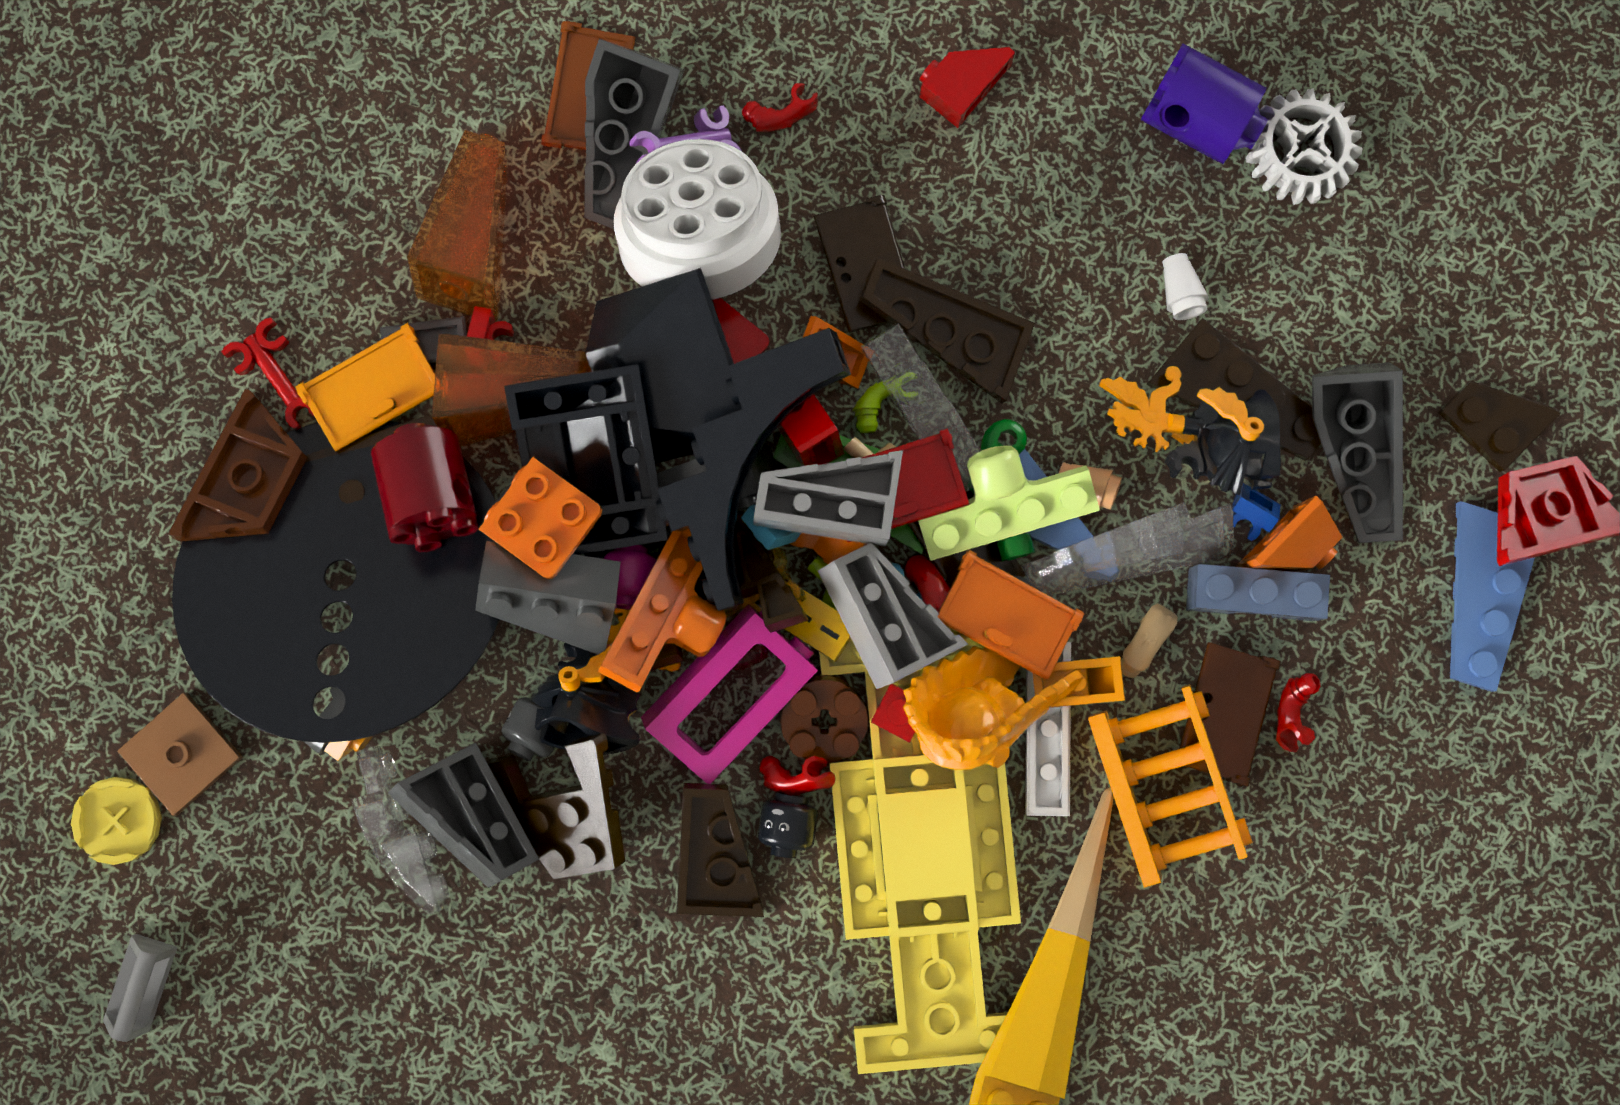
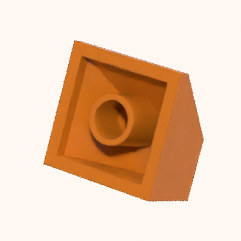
[1236,496,1343,572]

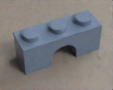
[1186,564,1330,621]

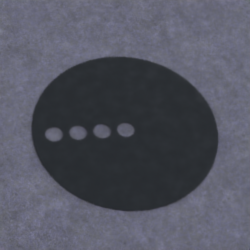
[172,421,500,743]

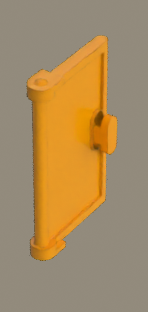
[295,322,444,452]

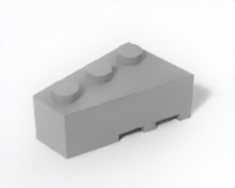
[753,450,903,546]
[818,543,968,689]

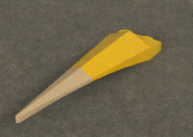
[969,787,1114,1105]

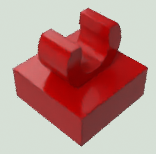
[464,306,514,364]

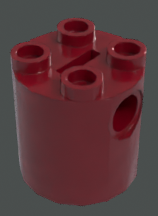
[371,423,478,552]

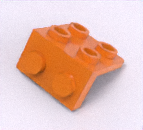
[479,457,602,579]

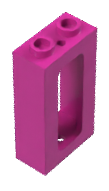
[641,604,818,784]

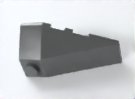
[584,39,685,229]
[1312,362,1403,543]

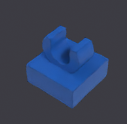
[1228,483,1281,541]

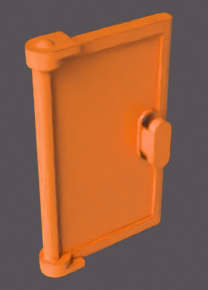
[937,550,1084,680]

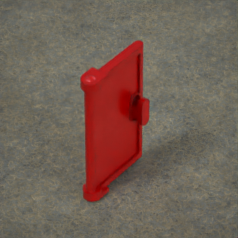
[847,428,969,543]

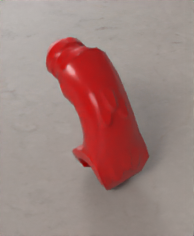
[742,83,818,133]
[904,555,950,612]
[1276,673,1321,753]
[759,756,836,796]

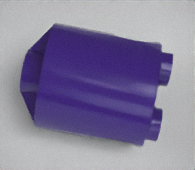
[1141,44,1268,164]

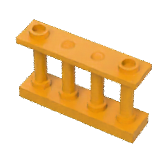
[1088,684,1253,887]

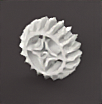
[1246,88,1363,205]

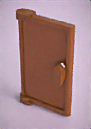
[541,21,636,150]

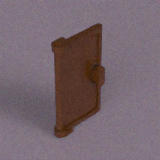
[1179,642,1281,787]

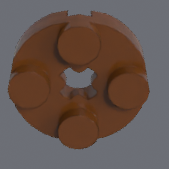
[780,675,868,763]

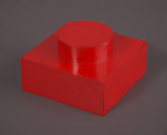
[871,684,915,743]

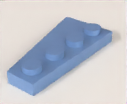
[1450,501,1535,692]

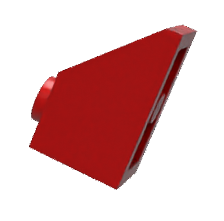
[919,47,1015,128]

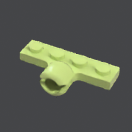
[918,445,1100,561]

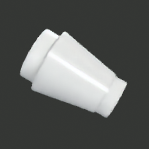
[1162,253,1209,320]

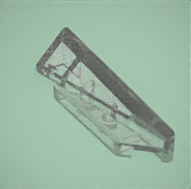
[1022,502,1234,596]

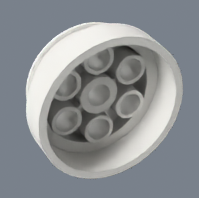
[614,139,781,300]

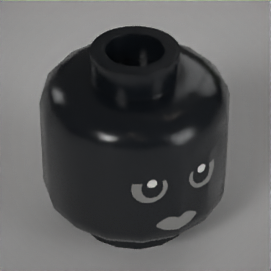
[758,793,818,859]

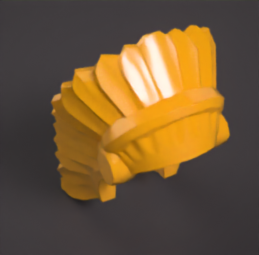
[903,645,1083,770]

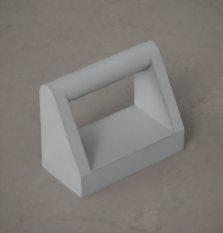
[103,934,178,1042]

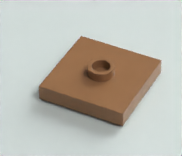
[117,693,243,816]

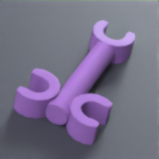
[629,105,741,163]

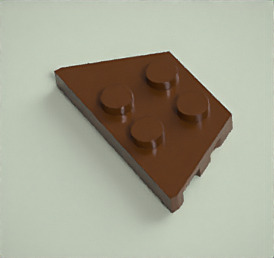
[168,389,307,542]

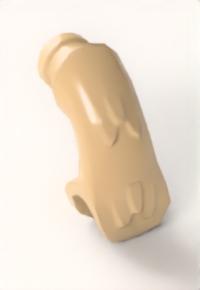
[1121,604,1178,678]

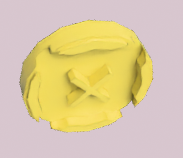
[71,777,162,865]

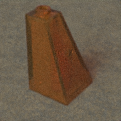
[407,130,508,322]
[432,334,591,446]

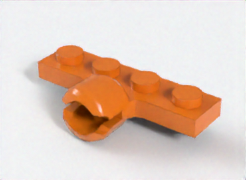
[597,529,727,693]

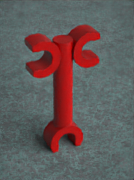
[221,318,315,430]

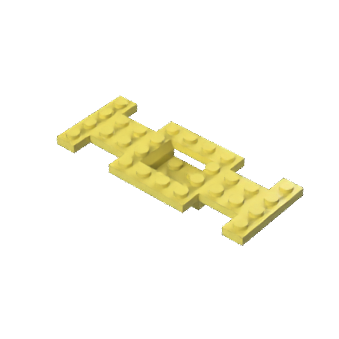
[819,626,1021,1074]

